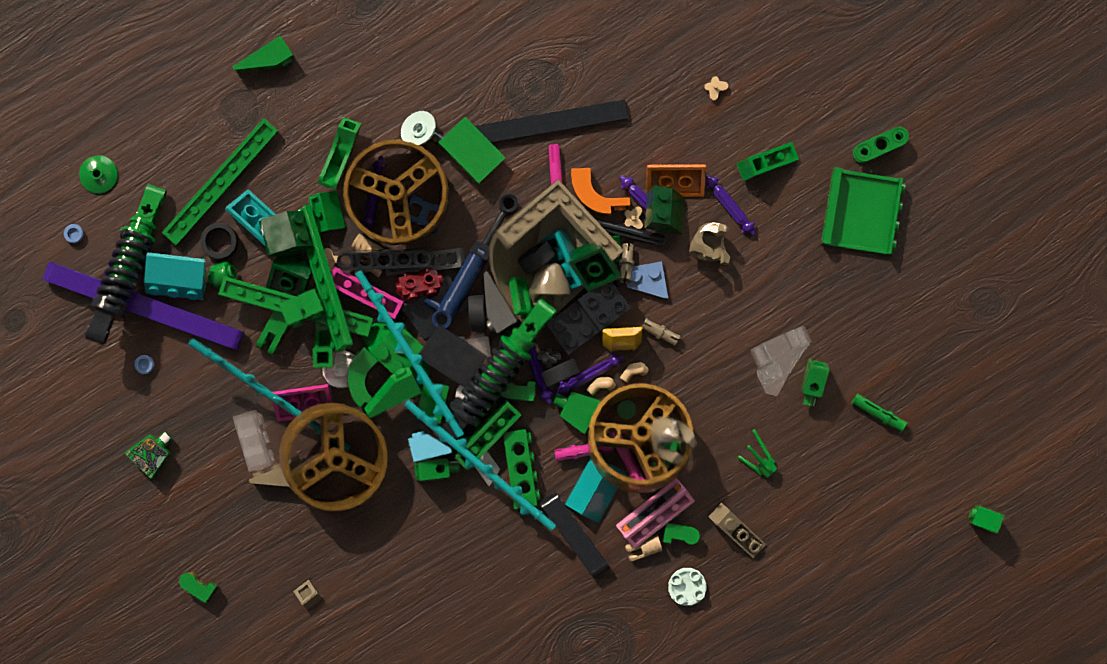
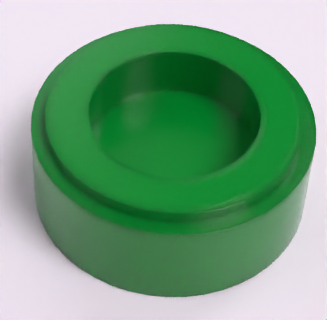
[617,400,636,419]

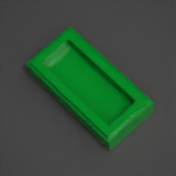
[508,276,532,317]

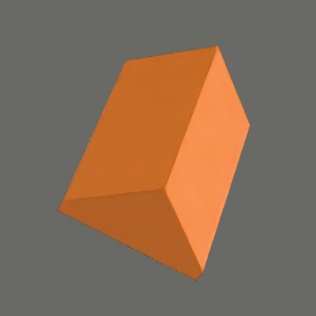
[646,165,706,197]

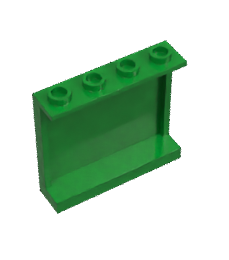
[821,167,905,255]

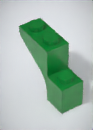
[318,117,361,190]

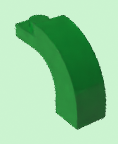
[313,323,336,367]
[347,346,380,415]

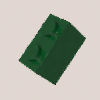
[645,185,685,235]
[259,211,312,256]
[568,243,622,292]
[266,256,313,297]

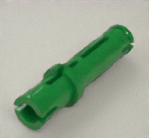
[851,393,907,433]

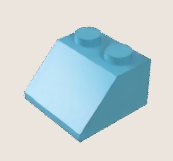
[408,431,453,461]

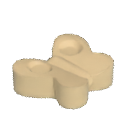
[704,76,728,101]
[624,207,643,229]
[324,248,338,271]

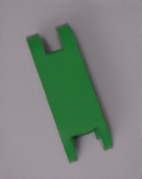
[852,127,909,163]
[255,311,289,356]

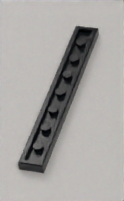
[475,99,628,143]

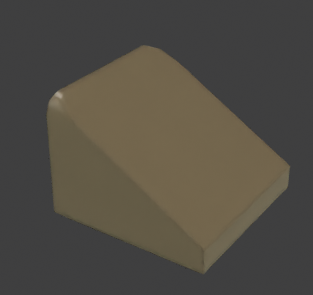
[293,580,322,609]

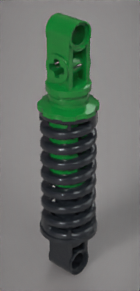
[85,184,167,345]
[442,299,557,440]

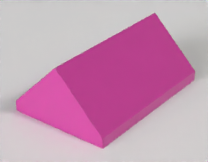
[272,384,333,422]

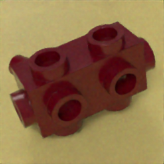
[395,268,443,301]

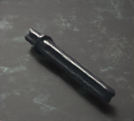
[593,217,665,246]

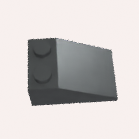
[484,272,517,334]

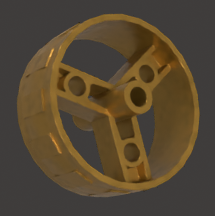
[343,140,449,246]
[588,384,693,493]
[279,403,387,511]

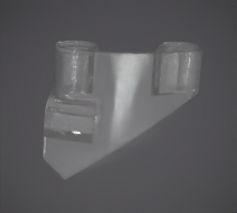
[750,326,812,396]

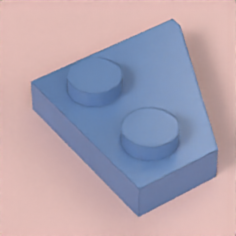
[625,262,668,298]

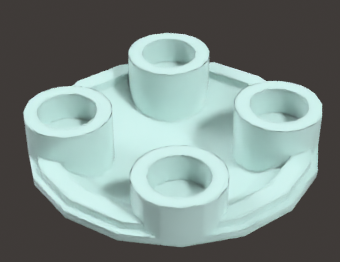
[668,568,706,606]

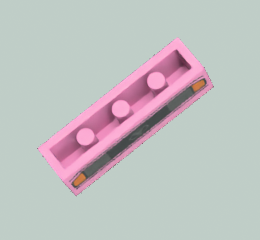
[616,478,695,549]

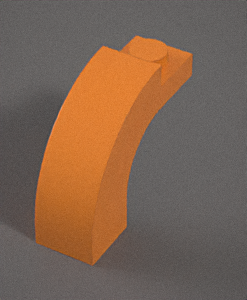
[571,168,630,215]

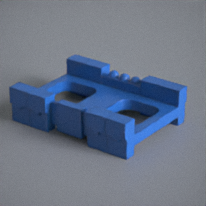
[403,195,440,233]

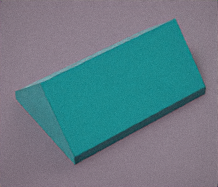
[225,189,276,245]
[540,229,582,290]
[565,458,626,523]

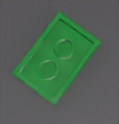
[438,117,505,184]

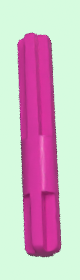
[549,144,562,185]
[608,422,645,480]

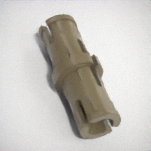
[619,243,635,283]
[642,318,680,346]

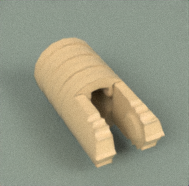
[351,233,386,262]
[625,535,663,561]

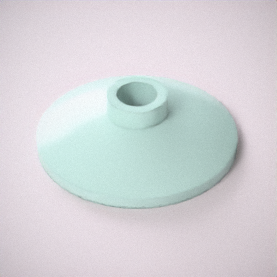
[401,111,436,146]

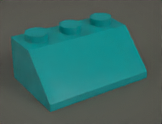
[144,252,207,300]

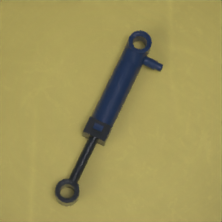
[424,193,518,329]

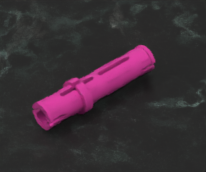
[554,444,613,462]

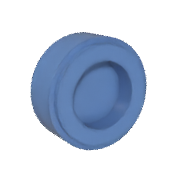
[64,224,84,244]
[134,355,155,374]

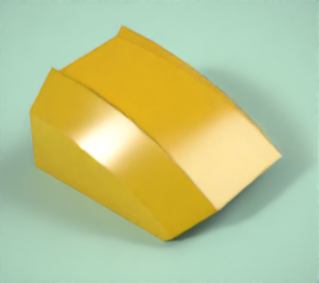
[602,327,642,352]

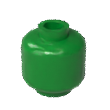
[207,262,237,289]

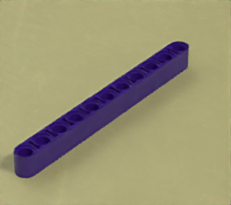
[42,262,245,350]

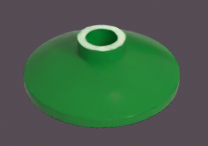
[79,155,118,194]

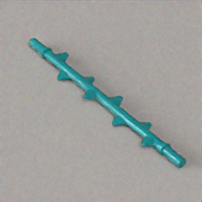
[355,270,464,437]
[188,339,351,451]
[404,399,556,531]

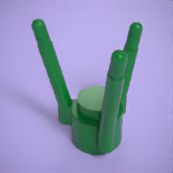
[738,429,777,478]

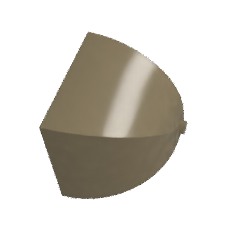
[489,180,624,331]

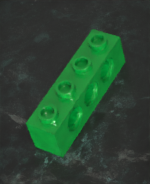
[452,398,521,470]
[503,429,540,509]

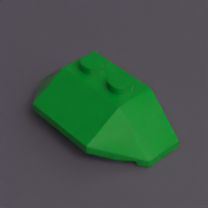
[362,323,430,387]

